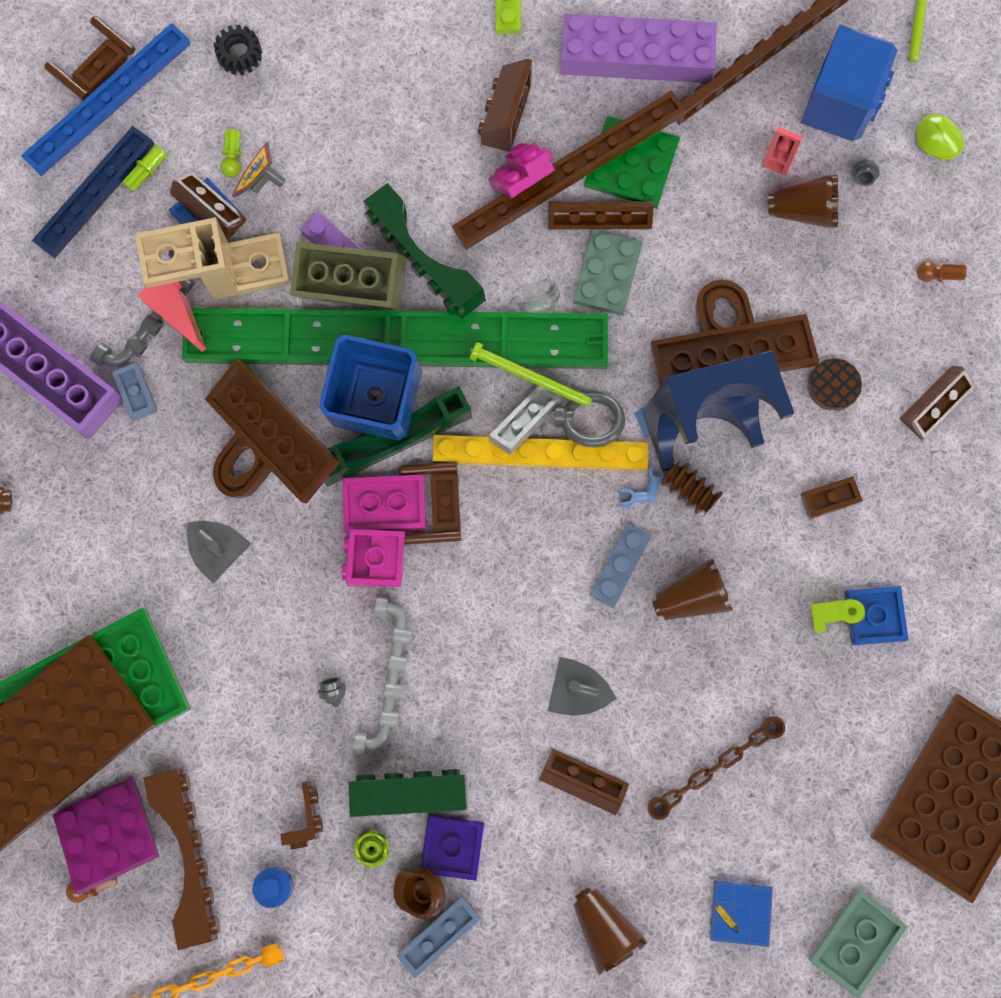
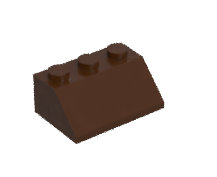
[478,59,532,152]

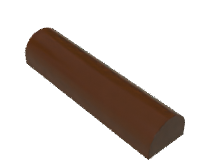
[548,201,654,230]

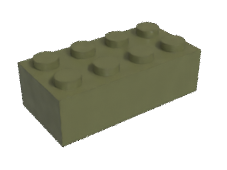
[290,242,407,311]

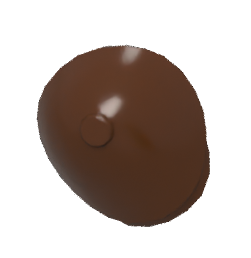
[394,868,445,920]

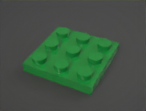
[584,116,680,209]

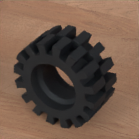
[214,25,262,75]

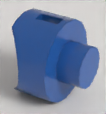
[252,867,294,908]

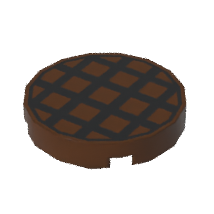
[808,358,862,411]

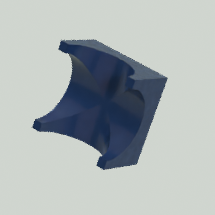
[643,350,795,472]

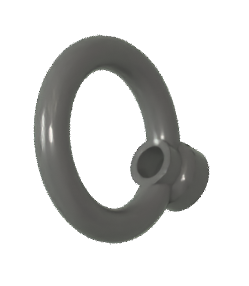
[555,392,625,448]

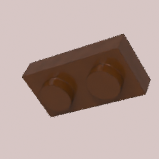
[800,476,863,520]

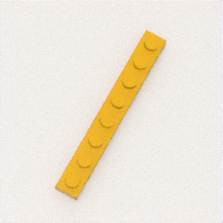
[433,435,648,471]

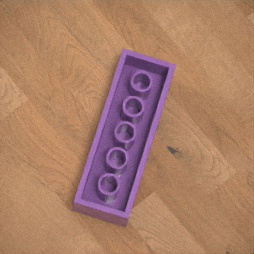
[560,13,717,83]
[0,302,123,440]

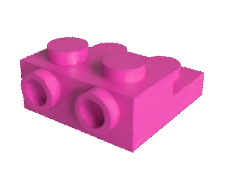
[488,142,554,198]
[342,529,405,588]

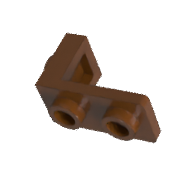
[280,781,323,850]

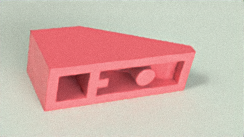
[762,127,803,176]
[138,282,206,352]

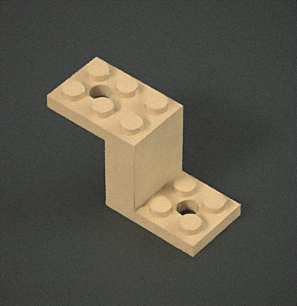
[135,217,290,300]

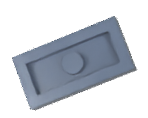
[112,362,158,422]

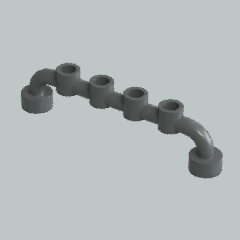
[90,250,194,366]

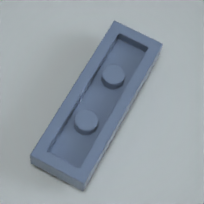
[590,523,651,609]
[396,896,481,978]

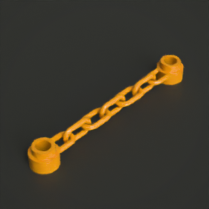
[132,944,285,998]

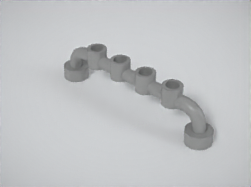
[352,594,411,756]

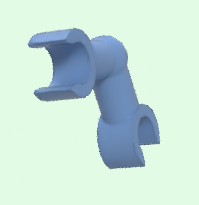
[619,465,666,508]

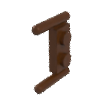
[44,16,135,100]
[398,462,462,545]

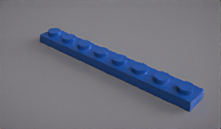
[21,23,191,176]

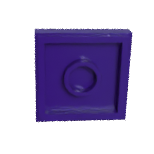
[421,815,484,881]

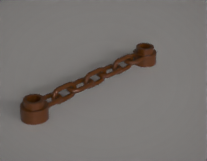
[647,716,785,820]

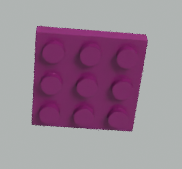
[52,778,160,895]

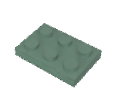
[573,229,643,316]
[808,889,908,998]

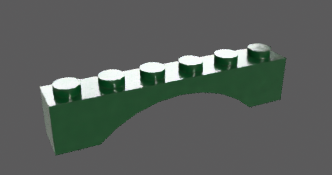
[363,183,486,319]
[324,386,472,487]

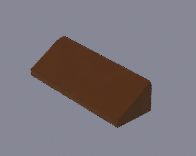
[170,171,247,240]
[899,366,977,440]
[539,748,629,815]

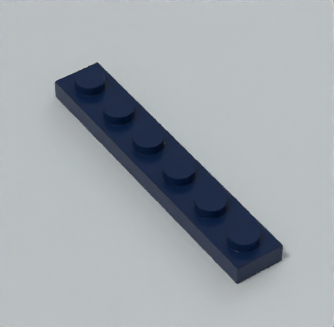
[32,126,155,259]

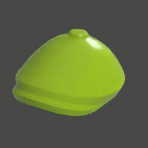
[915,113,964,160]

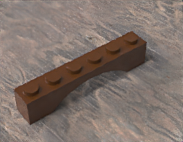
[143,769,220,951]

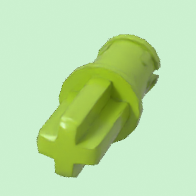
[123,145,168,192]

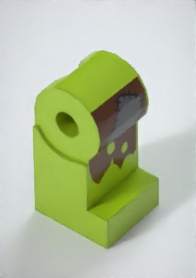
[811,599,866,634]

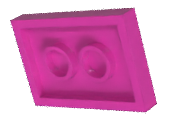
[342,474,426,533]

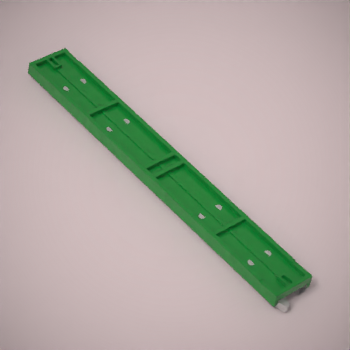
[182,308,618,369]

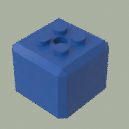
[801,24,898,141]
[319,335,423,441]

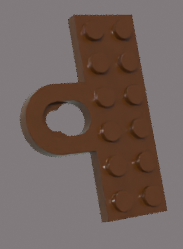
[650,280,819,386]
[205,358,340,504]

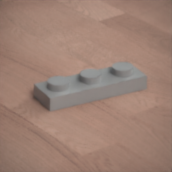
[489,386,561,455]

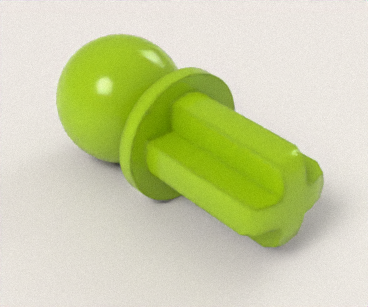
[220,129,242,178]

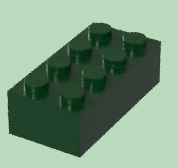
[348,769,468,817]

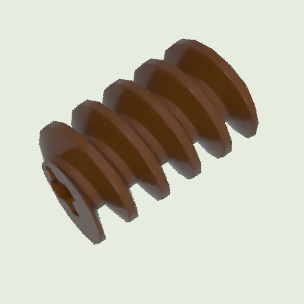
[661,460,723,516]

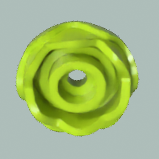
[354,831,389,868]

